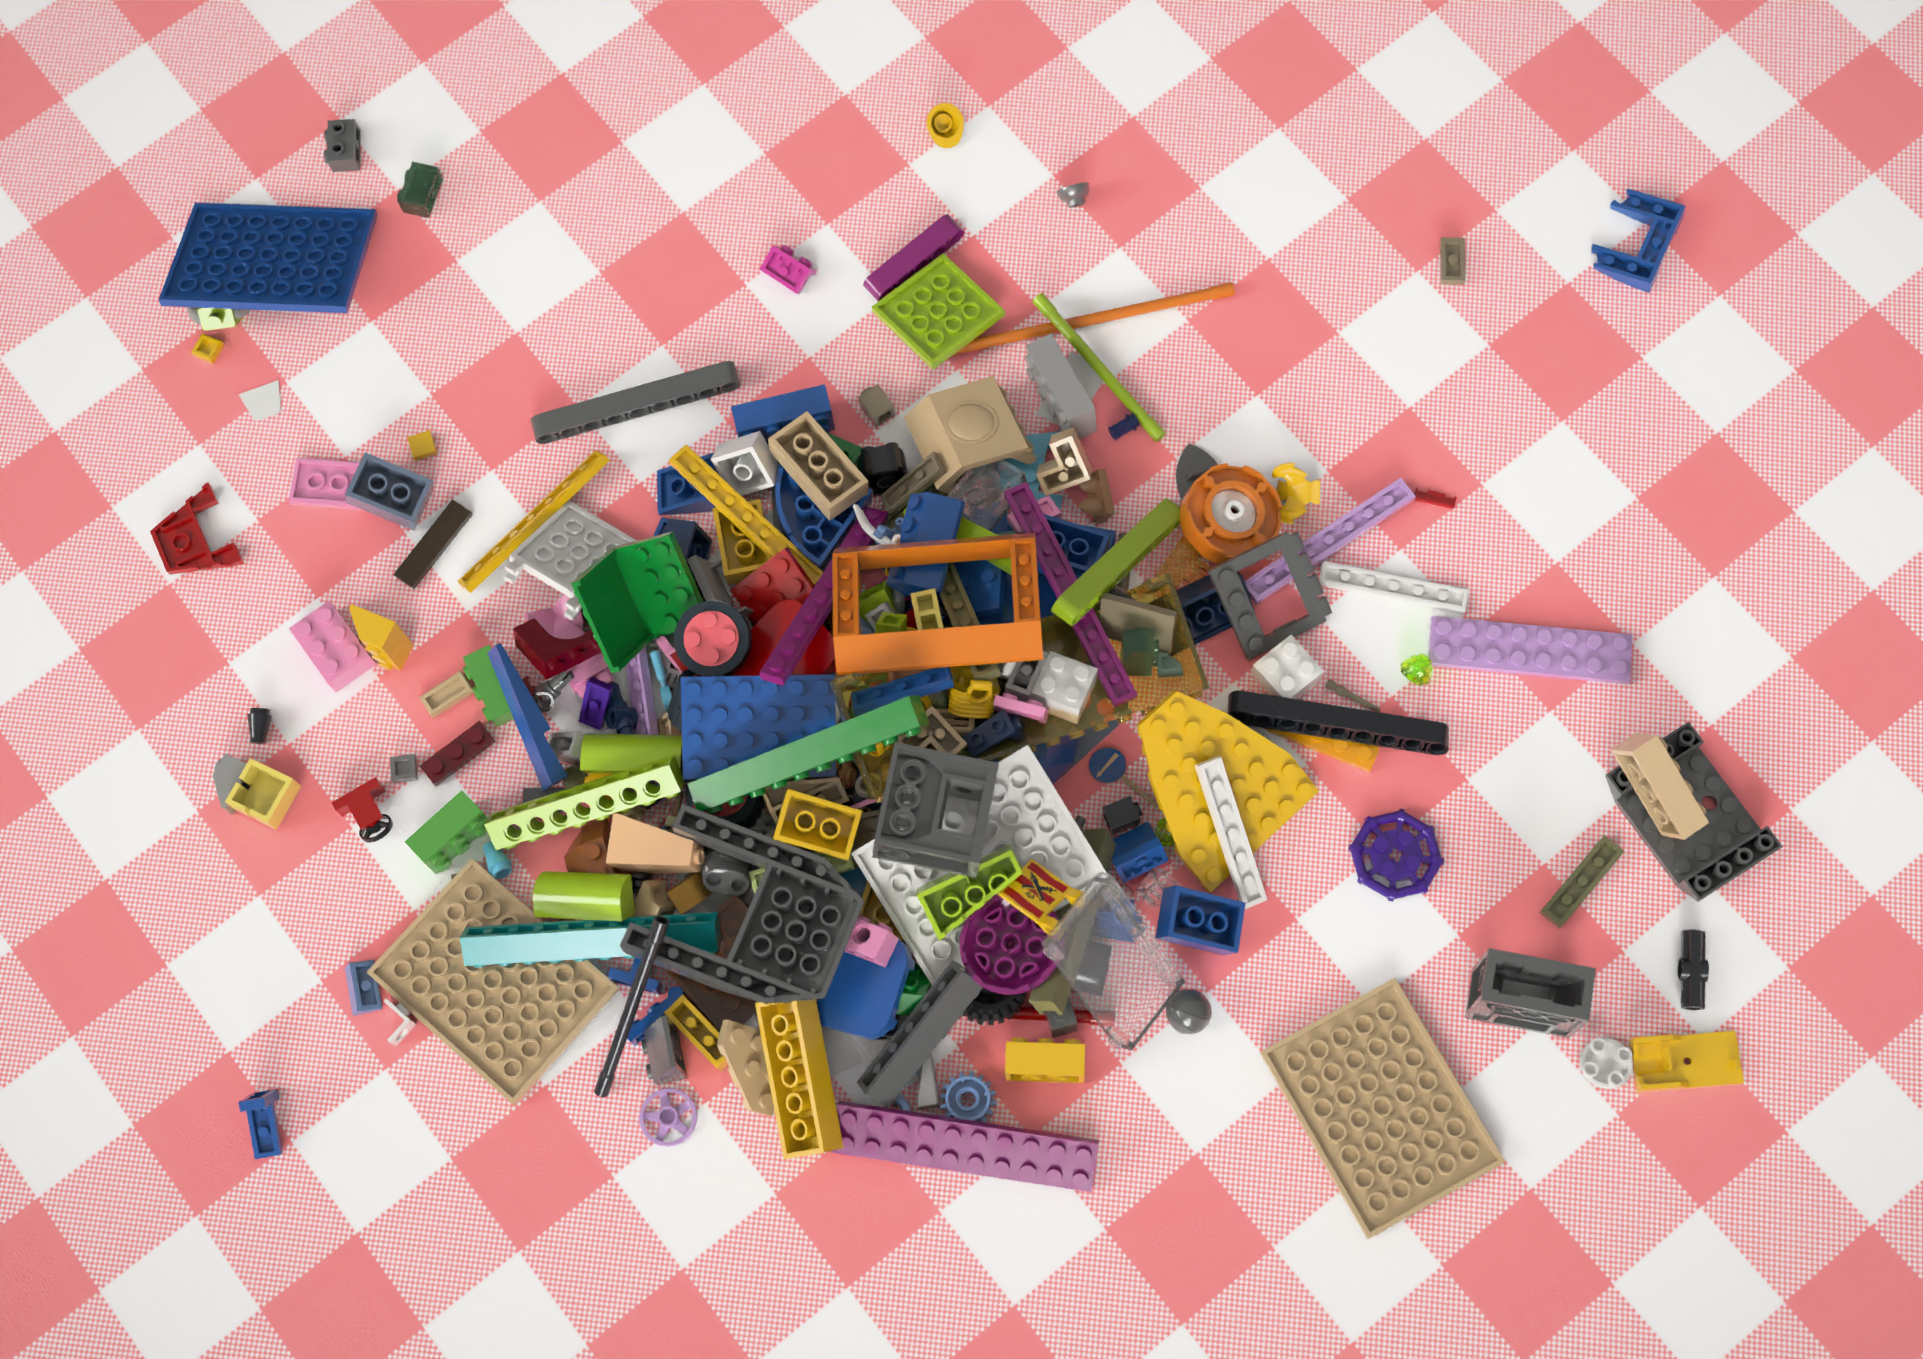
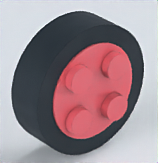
[674,601,752,676]

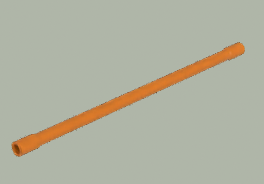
[951,282,1235,357]

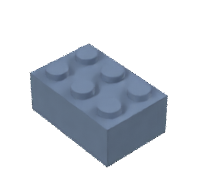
[345,452,434,531]

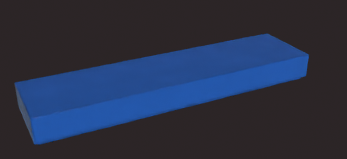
[851,667,954,716]

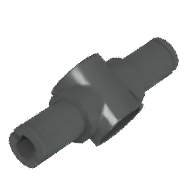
[532,670,575,713]

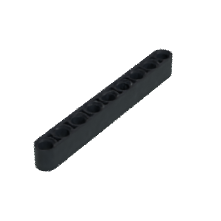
[1227,690,1449,755]

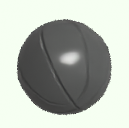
[1166,989,1212,1035]

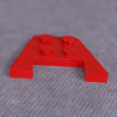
[150,482,245,575]

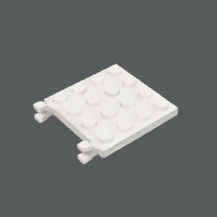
[504,501,637,621]

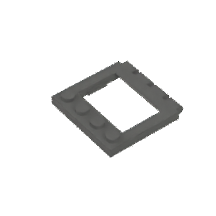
[1207,531,1332,660]

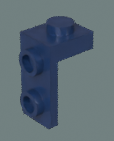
[963,709,1027,758]

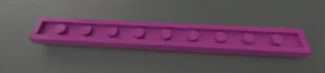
[1004,482,1138,708]
[760,506,888,686]

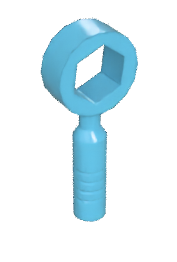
[650,650,673,711]

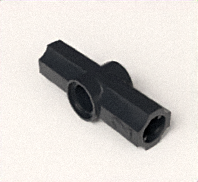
[1677,929,1709,1011]

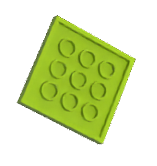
[871,253,1005,370]

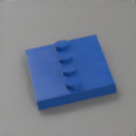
[910,560,1005,624]

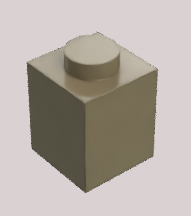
[858,384,895,428]

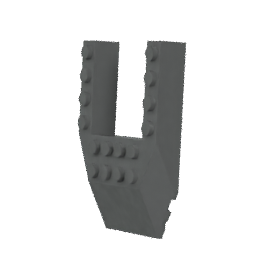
[620,804,865,1004]

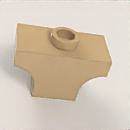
[631,879,676,917]

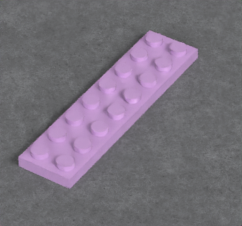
[1428,616,1632,685]

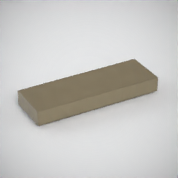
[880,452,947,516]

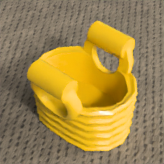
[948,667,999,719]

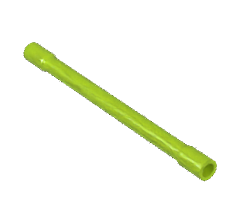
[1032,293,1166,442]

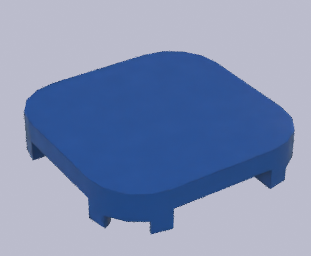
[816,935,915,1040]

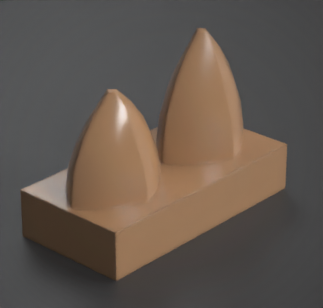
[1077,469,1115,524]

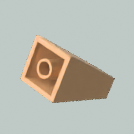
[606,814,705,875]

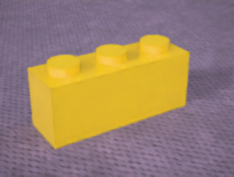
[664,995,728,1071]

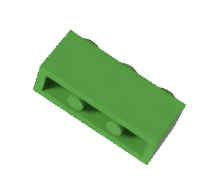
[462,644,514,727]

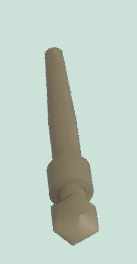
[1325,679,1381,712]

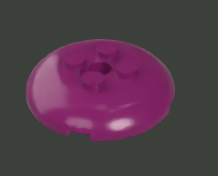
[959,894,1063,994]

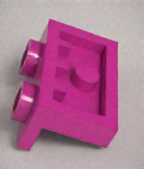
[759,244,818,294]

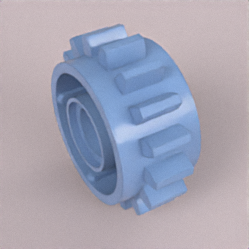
[940,1071,997,1123]

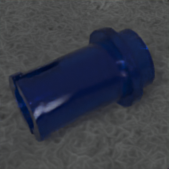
[1108,413,1140,441]

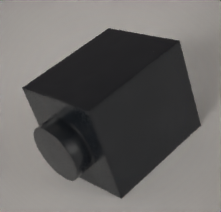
[1102,796,1143,836]

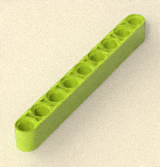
[1051,498,1180,626]

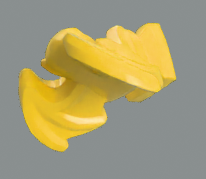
[1272,462,1320,524]

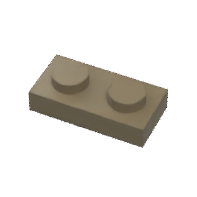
[1440,237,1465,285]

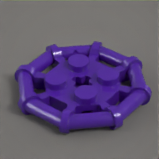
[1348,808,1445,902]

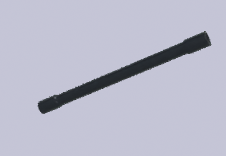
[594,916,670,1097]

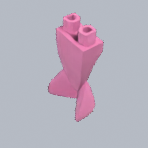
[523,594,615,700]

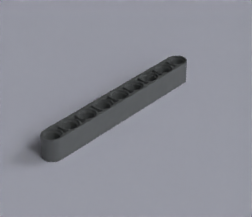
[530,361,741,444]

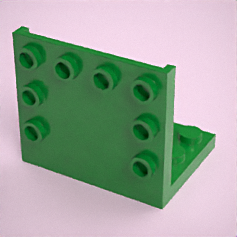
[571,531,704,673]

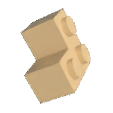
[1036,427,1093,496]
[897,706,968,755]

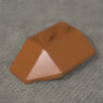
[564,818,624,874]

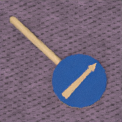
[1089,747,1158,807]

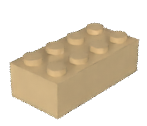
[768,411,868,521]
[1610,733,1709,840]

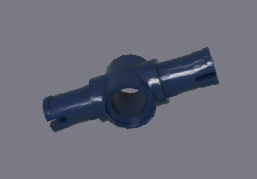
[605,683,638,734]

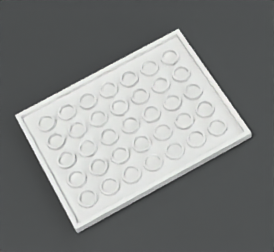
[851,745,1110,985]

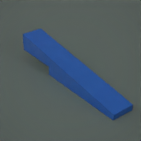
[487,643,568,791]

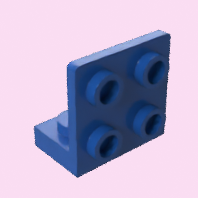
[1112,822,1169,883]

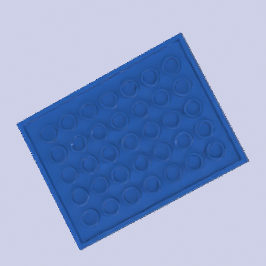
[158,202,378,313]

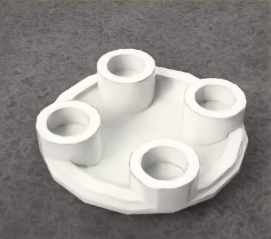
[1580,1037,1633,1089]

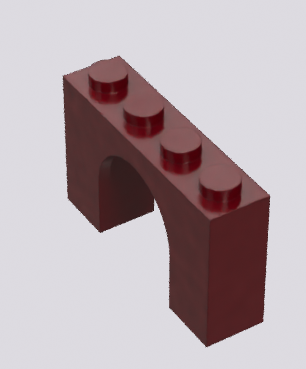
[513,608,602,680]

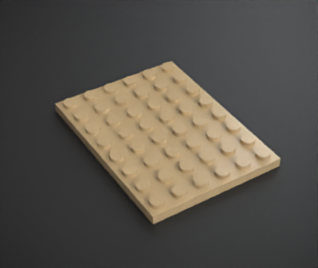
[366,859,620,1106]
[1259,978,1506,1240]

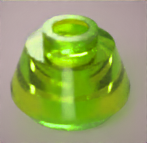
[1400,654,1433,686]

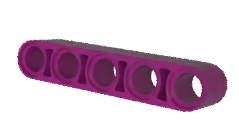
[863,214,965,301]

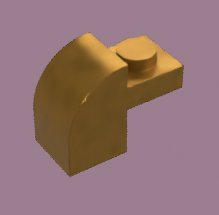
[667,868,713,914]

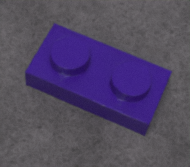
[578,677,614,731]

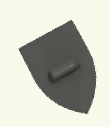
[1176,443,1219,502]

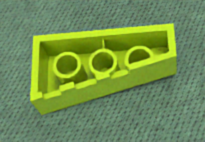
[916,844,1023,941]

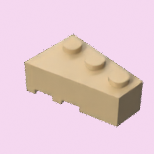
[763,774,849,825]

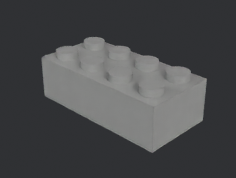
[1024,333,1097,440]

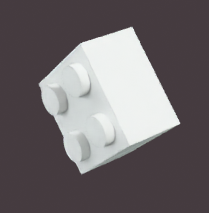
[711,431,779,496]
[1251,635,1324,699]
[1031,651,1098,724]

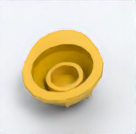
[926,103,964,148]

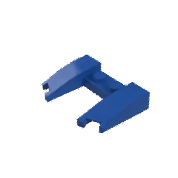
[1591,189,1686,293]

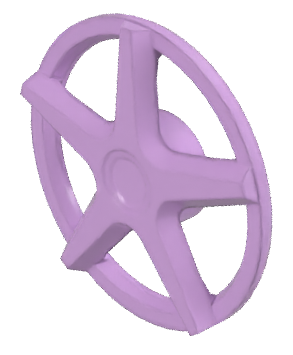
[639,1088,698,1147]

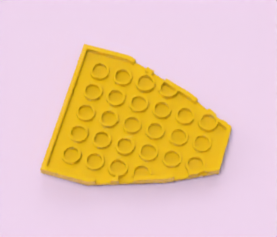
[1136,691,1319,893]

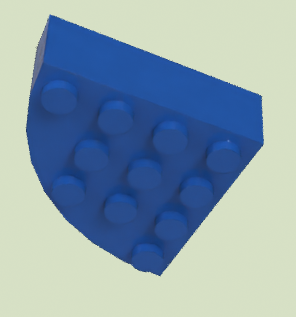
[775,464,873,572]

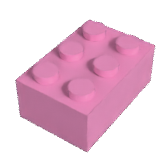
[289,600,377,692]

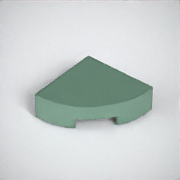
[1156,651,1184,678]

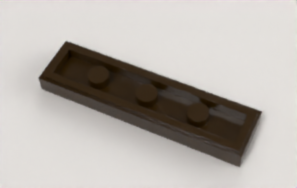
[393,499,473,589]

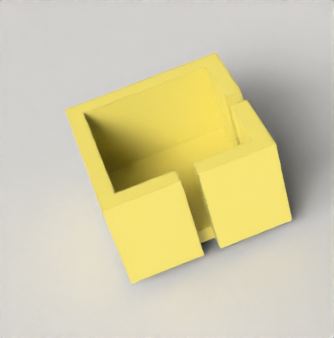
[225,758,302,830]

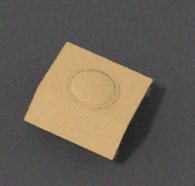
[904,376,1037,495]

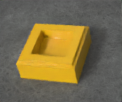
[191,333,225,364]
[407,430,438,461]

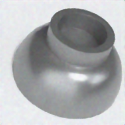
[1056,182,1089,208]

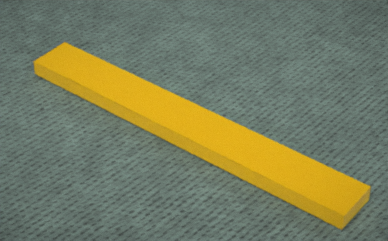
[669,444,823,585]
[457,450,610,593]

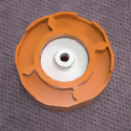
[1180,463,1282,564]

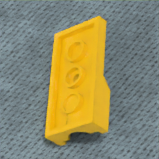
[1628,1031,1744,1093]

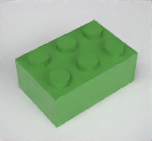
[405,790,488,875]

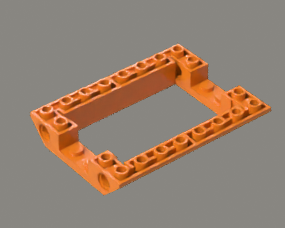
[832,533,1044,676]

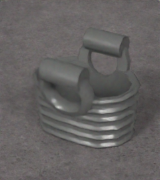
[702,851,752,896]

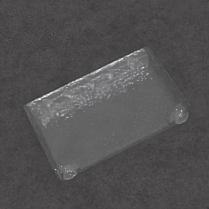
[1042,872,1185,1051]

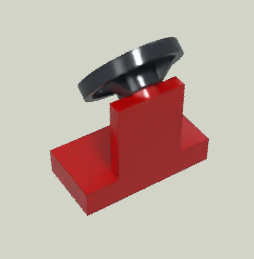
[331,777,393,843]

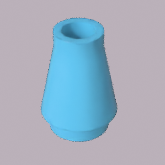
[482,841,512,879]

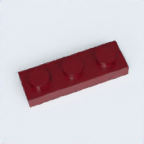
[420,720,496,787]

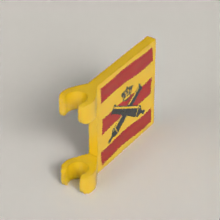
[998,859,1086,937]

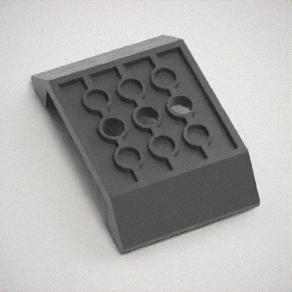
[1605,722,1783,902]

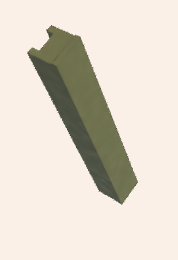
[1029,829,1116,1015]

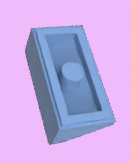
[345,960,383,1016]

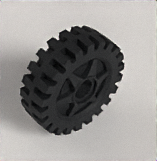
[962,988,1027,1025]

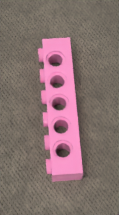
[844,915,899,967]

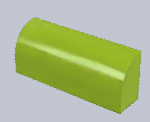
[580,733,683,775]
[533,871,635,921]

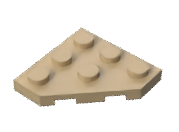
[717,1020,774,1117]

